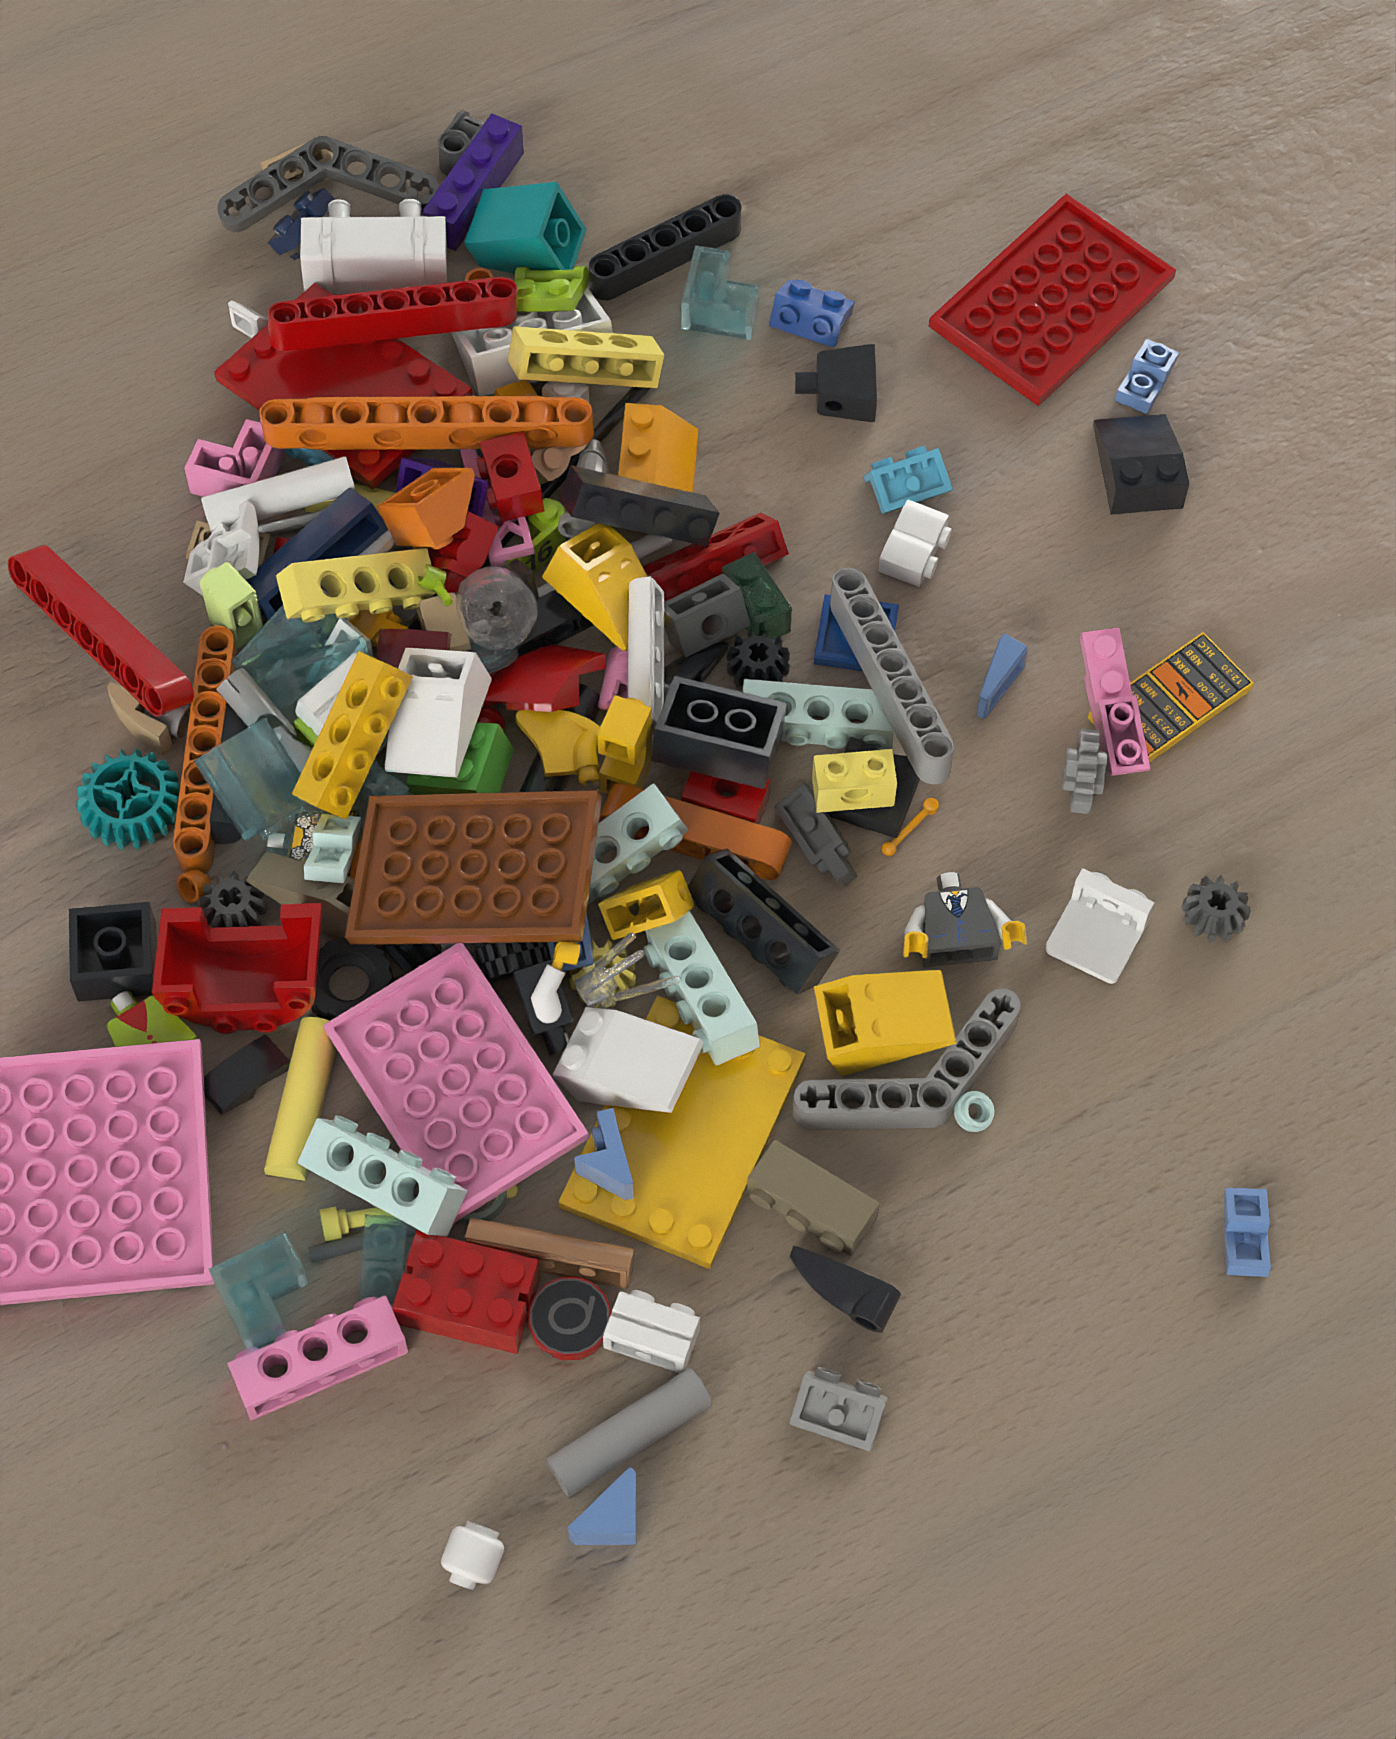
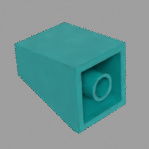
[464,182,587,274]

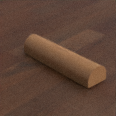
[465,1218,635,1289]

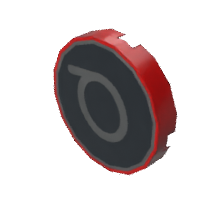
[528,1277,611,1361]

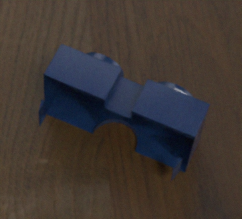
[267,188,335,260]

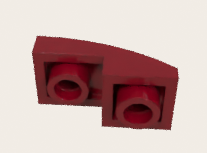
[376,629,452,669]

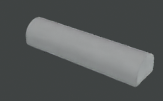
[545,1368,712,1498]

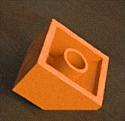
[376,468,475,549]

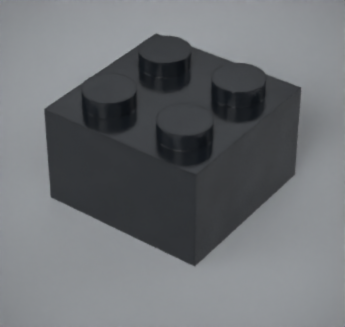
[69,902,157,1002]

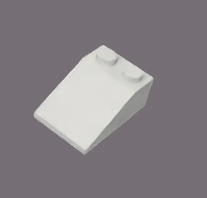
[552,1007,704,1113]

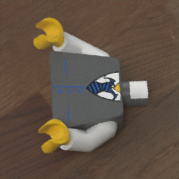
[903,872,1027,968]

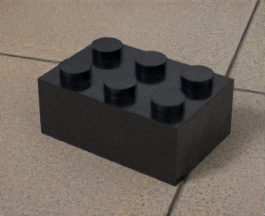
[651,676,787,789]

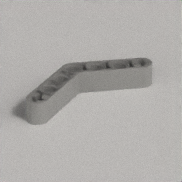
[792,988,1021,1130]

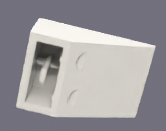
[385,648,492,778]

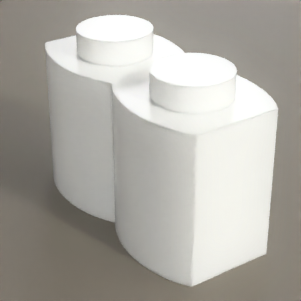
[878,500,952,587]

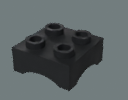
[827,736,920,838]

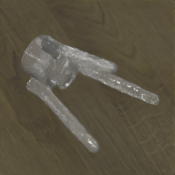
[575,932,682,1009]

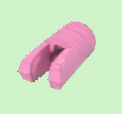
[598,647,628,711]

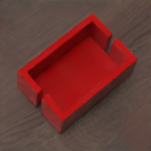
[392,1230,540,1354]

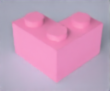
[184,419,285,497]

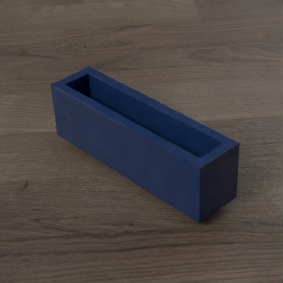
[246,488,388,627]

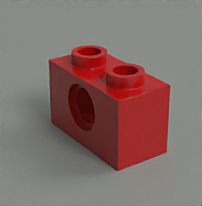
[476,431,545,522]
[681,771,770,824]

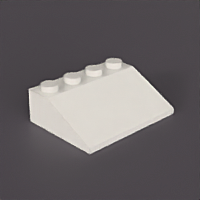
[451,288,613,396]

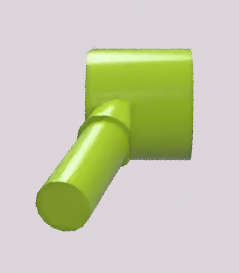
[417,564,453,606]

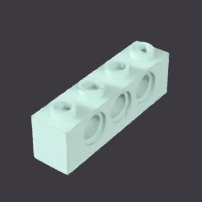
[743,679,894,750]
[587,783,689,905]
[643,911,760,1066]
[297,1115,468,1236]

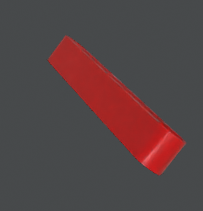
[268,277,518,351]
[7,545,194,717]

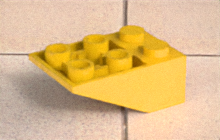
[542,523,647,652]
[814,970,957,1077]

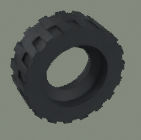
[311,937,394,1021]

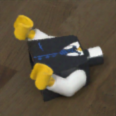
[512,942,580,1056]

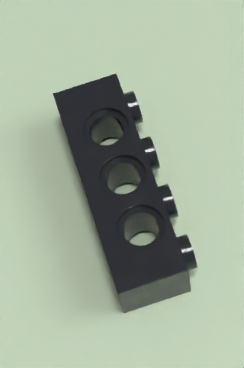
[687,848,840,994]

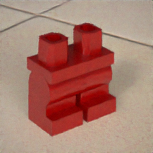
[424,511,499,600]

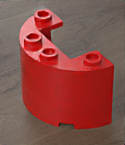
[152,903,322,1034]

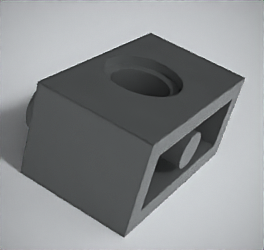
[664,573,751,658]

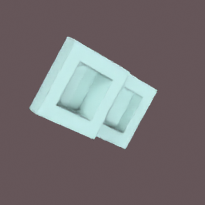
[304,814,361,883]

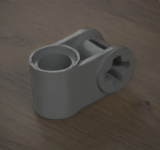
[438,110,484,176]

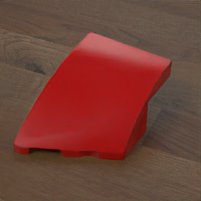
[481,644,606,712]

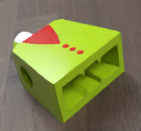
[106,991,197,1047]

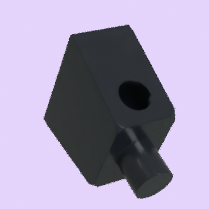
[795,344,877,422]

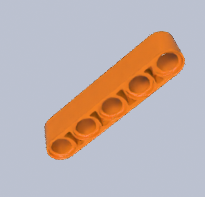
[599,783,792,880]

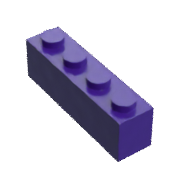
[422,113,524,251]

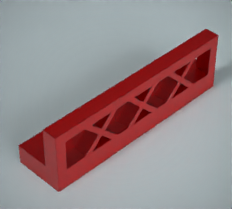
[642,512,789,602]

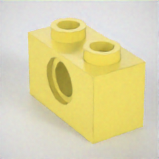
[812,749,897,813]

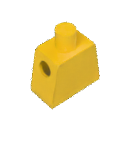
[598,870,694,940]

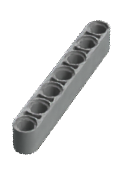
[830,568,954,784]

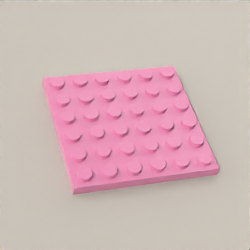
[0,1039,215,1305]

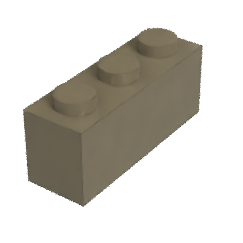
[747,1139,880,1257]

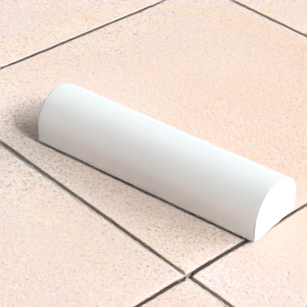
[201,457,356,533]
[628,576,664,734]

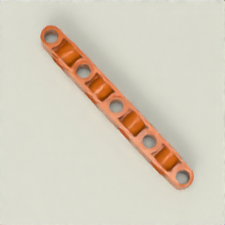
[259,396,594,450]

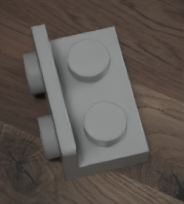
[789,1367,889,1452]

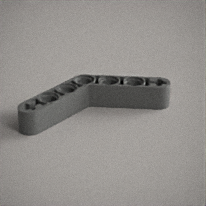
[218,136,439,232]

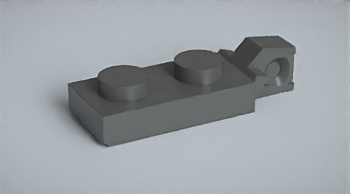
[774,782,857,886]

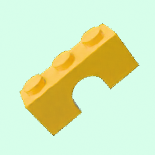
[597,695,652,794]

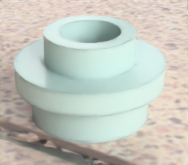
[954,1091,994,1132]

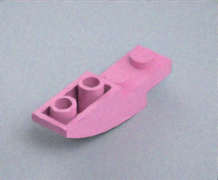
[1079,628,1150,776]

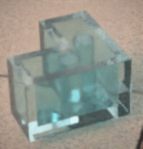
[681,246,759,340]
[208,1231,308,1349]

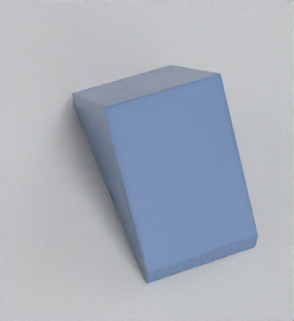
[568,1467,636,1545]

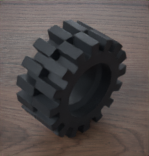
[474,942,551,982]

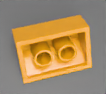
[618,403,698,493]

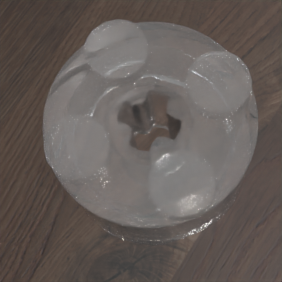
[456,567,538,651]

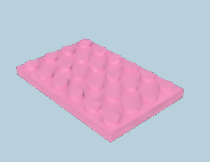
[323,943,590,1224]

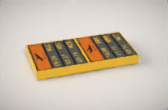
[1088,632,1254,763]

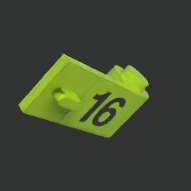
[489,498,567,607]

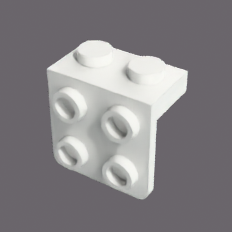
[1045,868,1155,984]

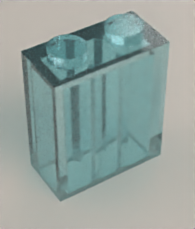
[194,718,307,841]

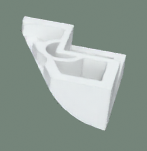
[183,501,259,596]

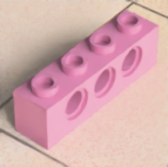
[227,1295,408,1421]

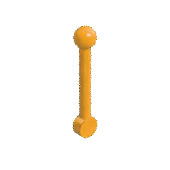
[881,798,939,856]

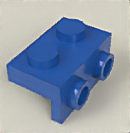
[769,279,855,347]

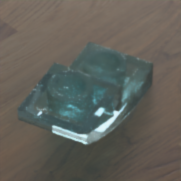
[359,1214,407,1304]

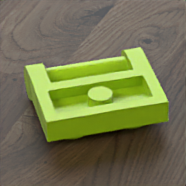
[514,266,589,312]

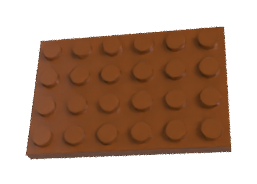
[345,790,602,945]

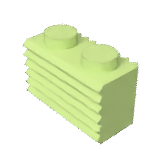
[200,562,264,649]

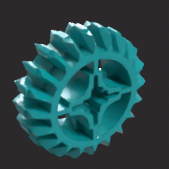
[76,748,180,851]

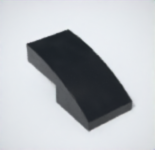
[204,1034,290,1115]

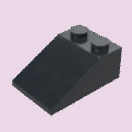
[1093,414,1189,515]

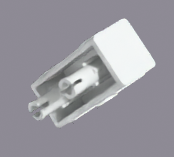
[300,199,447,295]

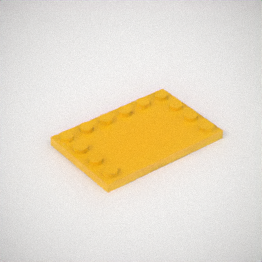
[558,995,806,1270]

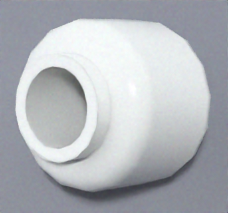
[441,1521,504,1590]

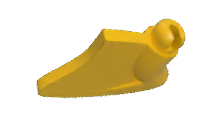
[515,710,600,786]

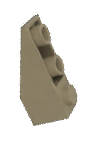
[246,851,355,940]

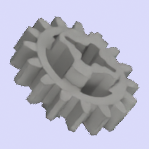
[1062,728,1107,814]

